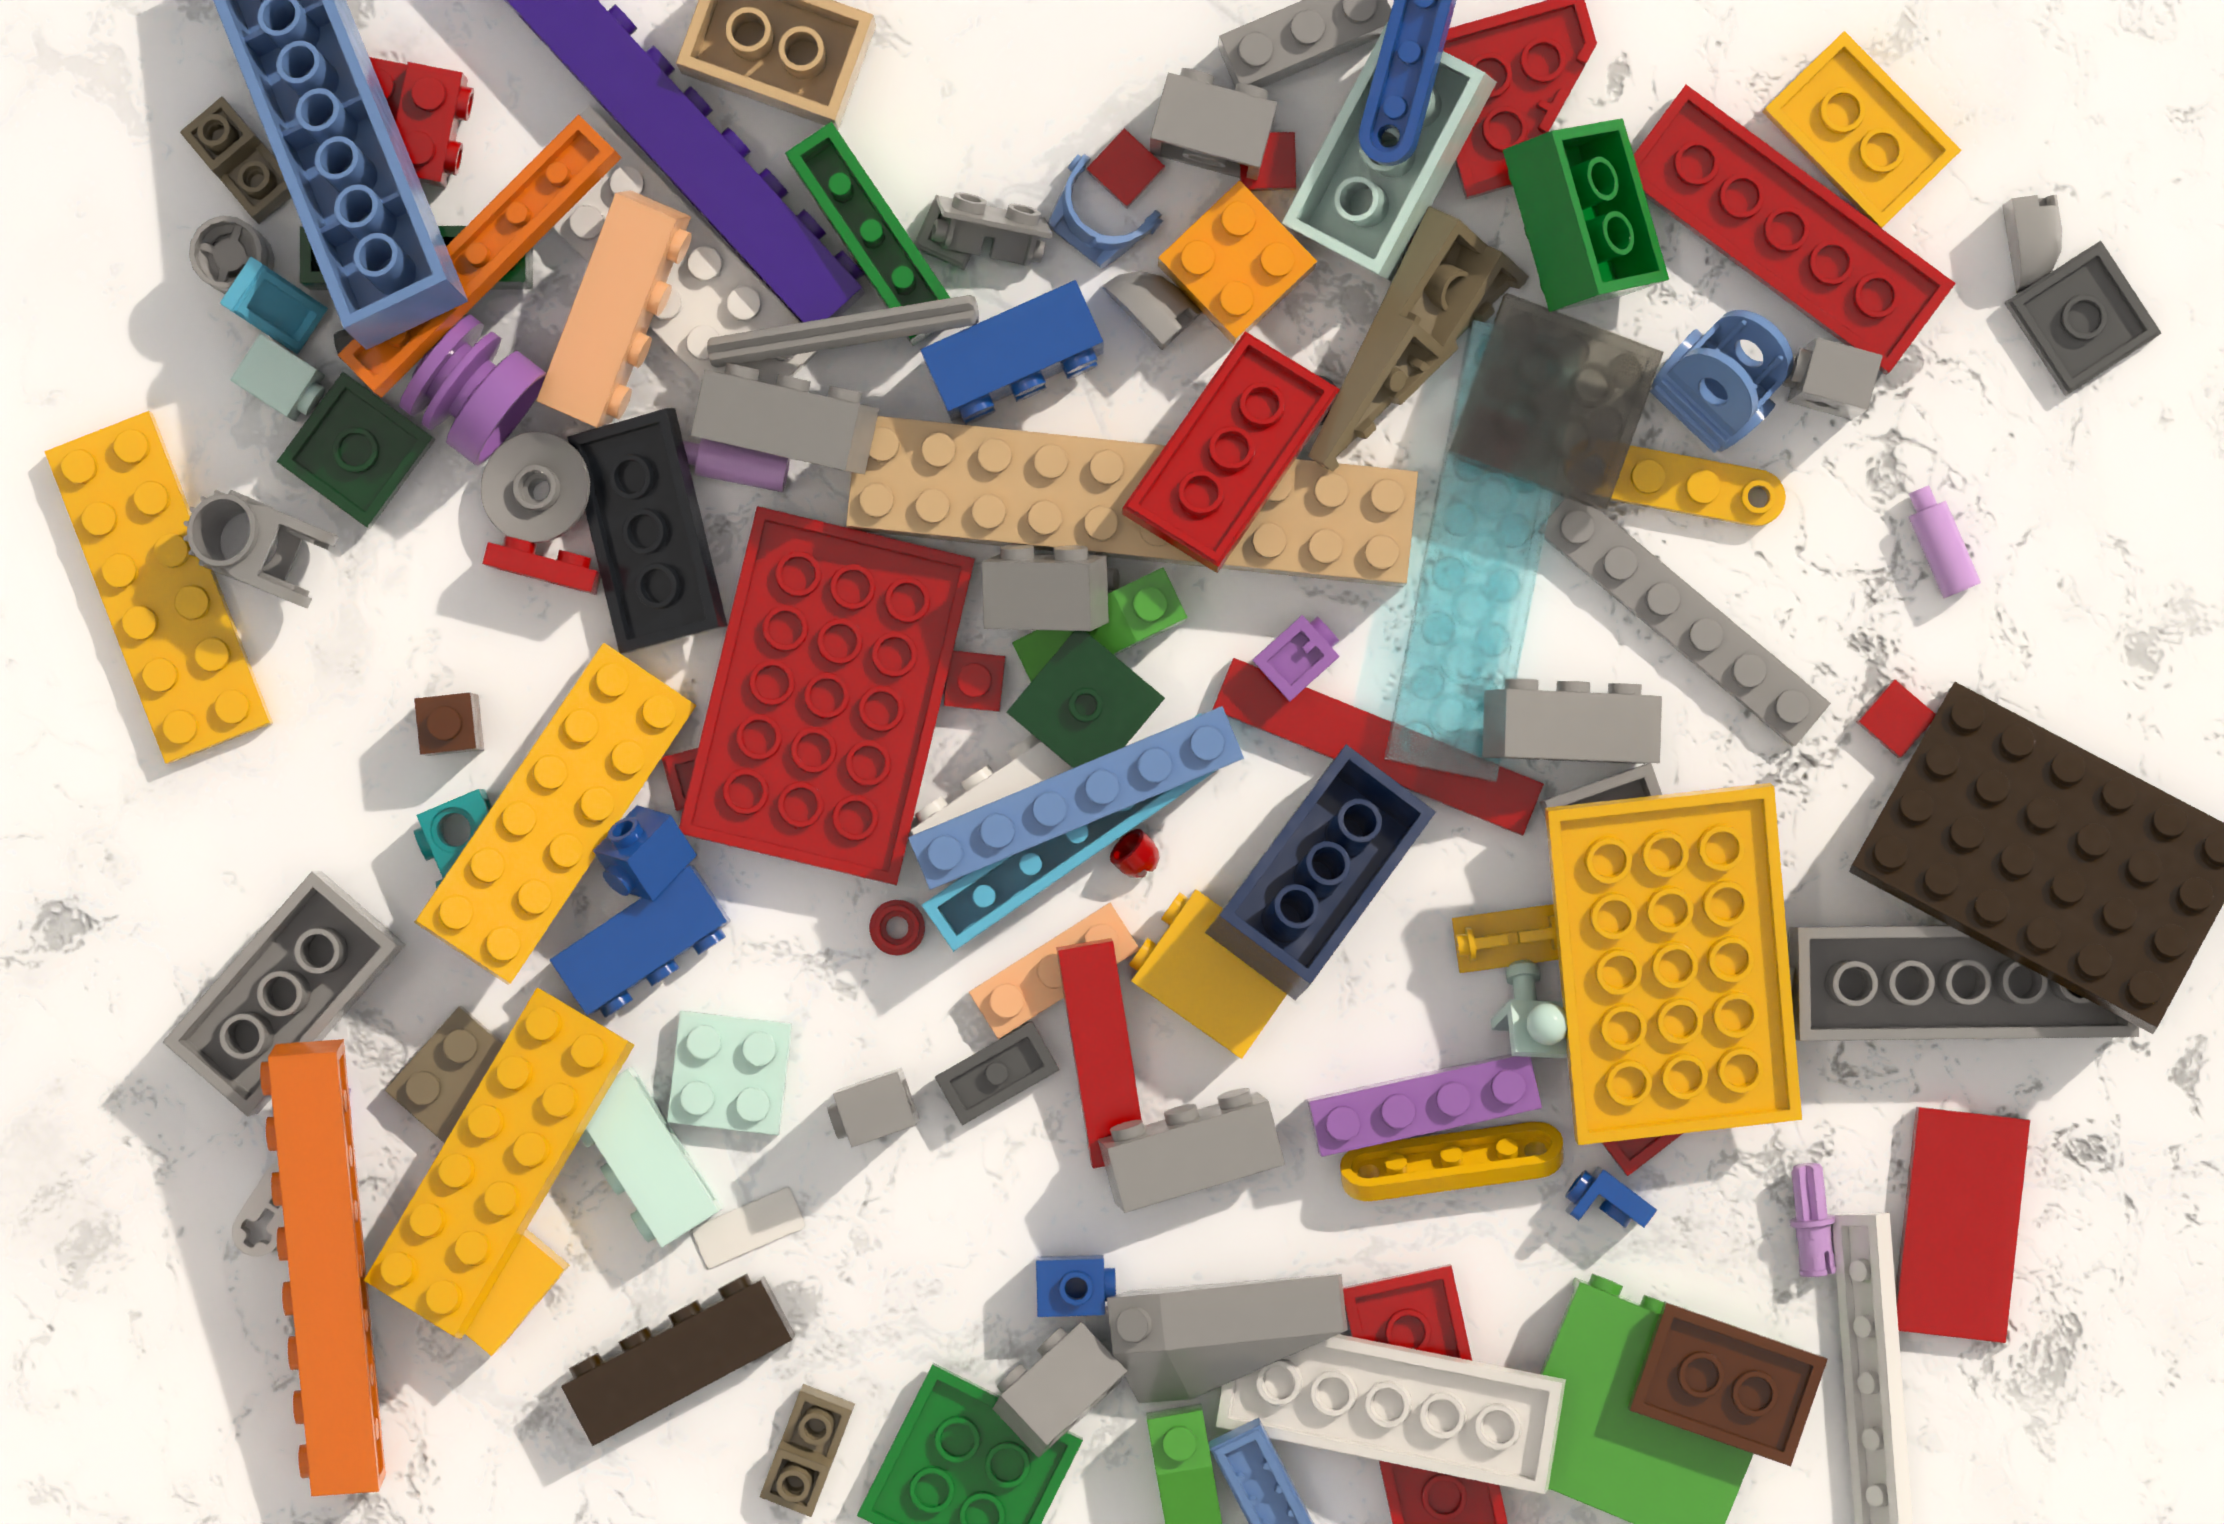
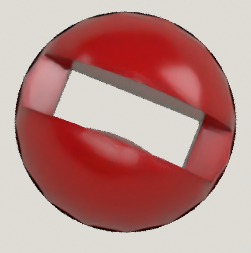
[1110,829,1160,878]

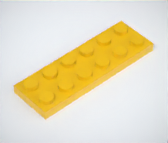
[44,411,273,764]
[414,642,697,985]
[363,987,635,1339]

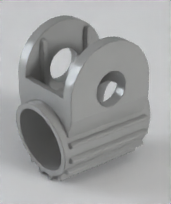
[183,490,339,609]

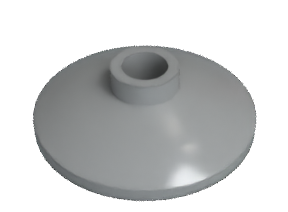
[480,432,590,543]

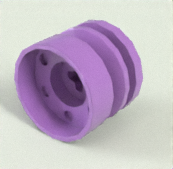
[399,314,547,466]

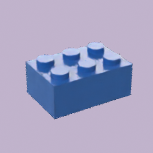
[920,280,1104,425]

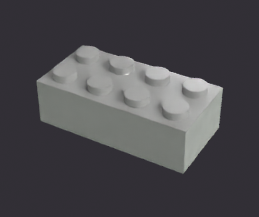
[163,871,406,1117]

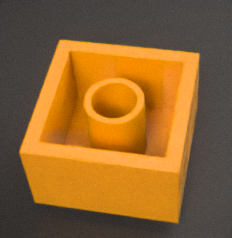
[1157,180,1317,345]

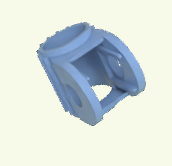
[1650,310,1794,453]

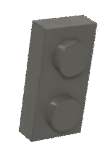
[935,1021,1060,1126]

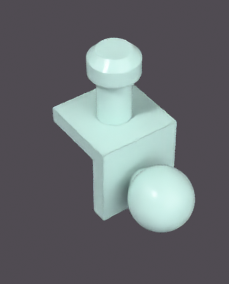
[1491,960,1567,1058]

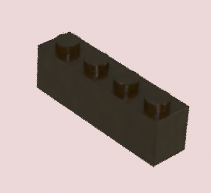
[561,1273,795,1446]

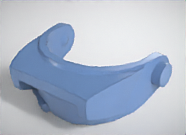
[1048,154,1163,269]

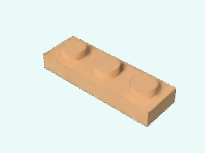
[969,902,1140,1039]

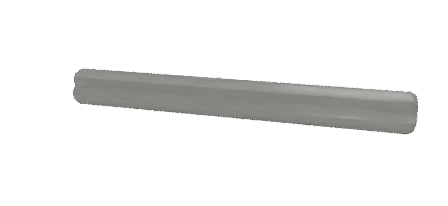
[707,295,979,367]

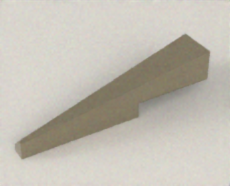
[1308,206,1529,472]

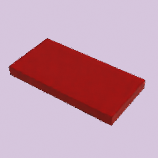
[1122,331,1340,573]
[1896,1106,2030,1343]

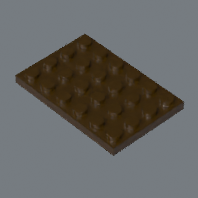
[1849,681,2224,1034]

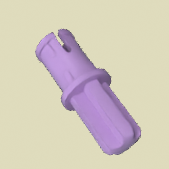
[1790,1163,1836,1277]

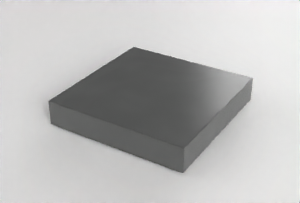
[2005,240,2162,396]

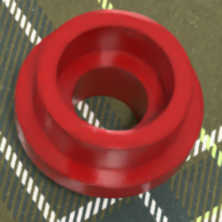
[869,900,925,956]

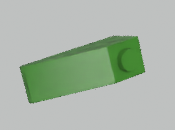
[1012,567,1188,682]
[1146,1403,1222,1524]

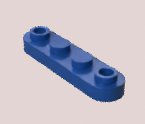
[1359,0,1457,166]

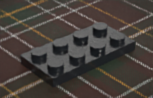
[567,408,728,654]

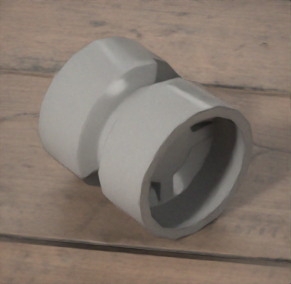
[189,216,275,294]

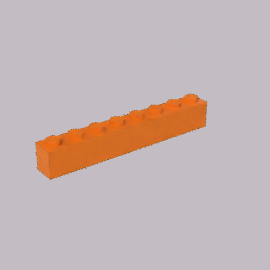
[260,1039,386,1497]

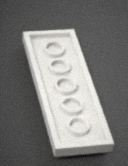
[509,105,819,385]
[1215,1334,1566,1494]

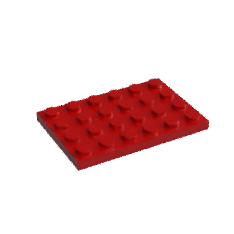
[679,506,975,886]

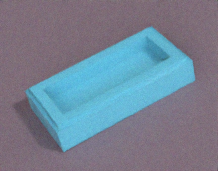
[220,257,328,355]

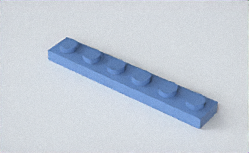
[908,706,1244,890]

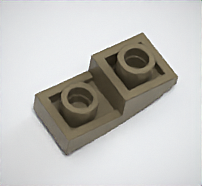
[180,96,291,224]
[759,1384,855,1517]

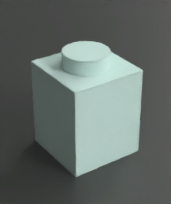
[230,333,325,421]

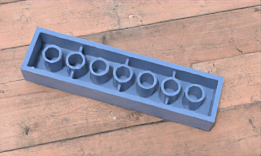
[213,0,468,350]

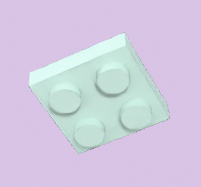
[667,1010,793,1135]

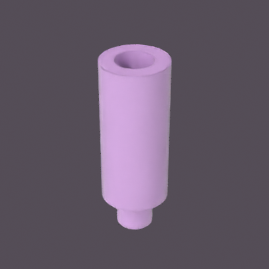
[683,438,790,492]
[1909,485,1981,598]

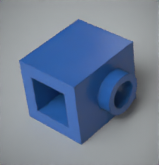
[593,805,697,901]
[1036,1255,1116,1317]

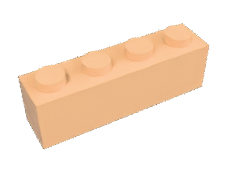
[536,190,692,428]

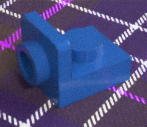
[1565,1166,1657,1228]

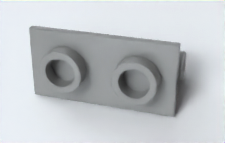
[931,192,1052,266]

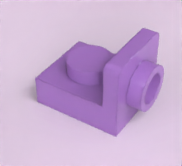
[1252,615,1340,702]

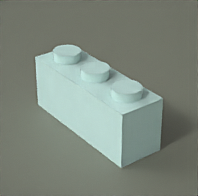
[580,1067,723,1248]

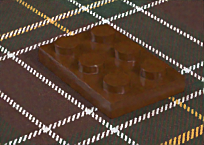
[1628,1301,1828,1467]

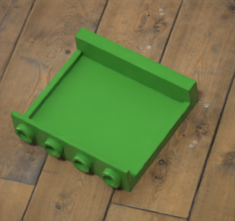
[1540,1273,1754,1524]

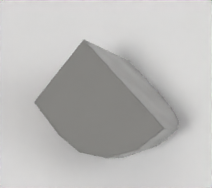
[2002,195,2062,293]
[1101,271,1202,350]

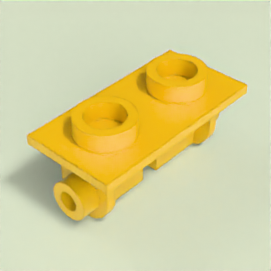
[1452,904,1559,973]

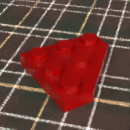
[1443,0,1597,200]

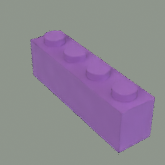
[1307,1054,1542,1157]

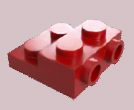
[369,57,474,188]

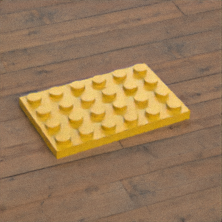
[1545,783,1802,1145]

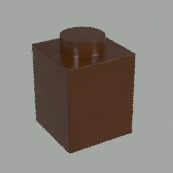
[414,692,484,756]

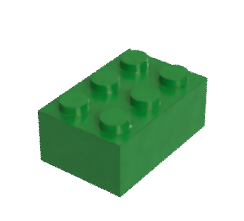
[1503,118,1669,312]

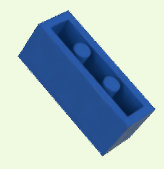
[550,865,731,1018]

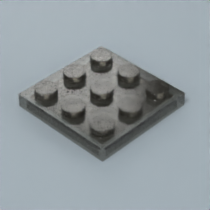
[1446,293,1664,511]

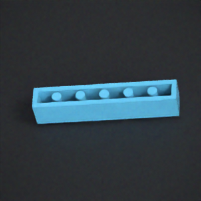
[922,713,1219,952]

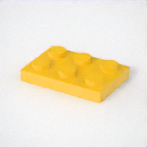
[1762,31,1962,228]

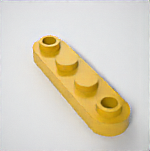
[1563,439,1786,527]
[1340,1122,1564,1201]

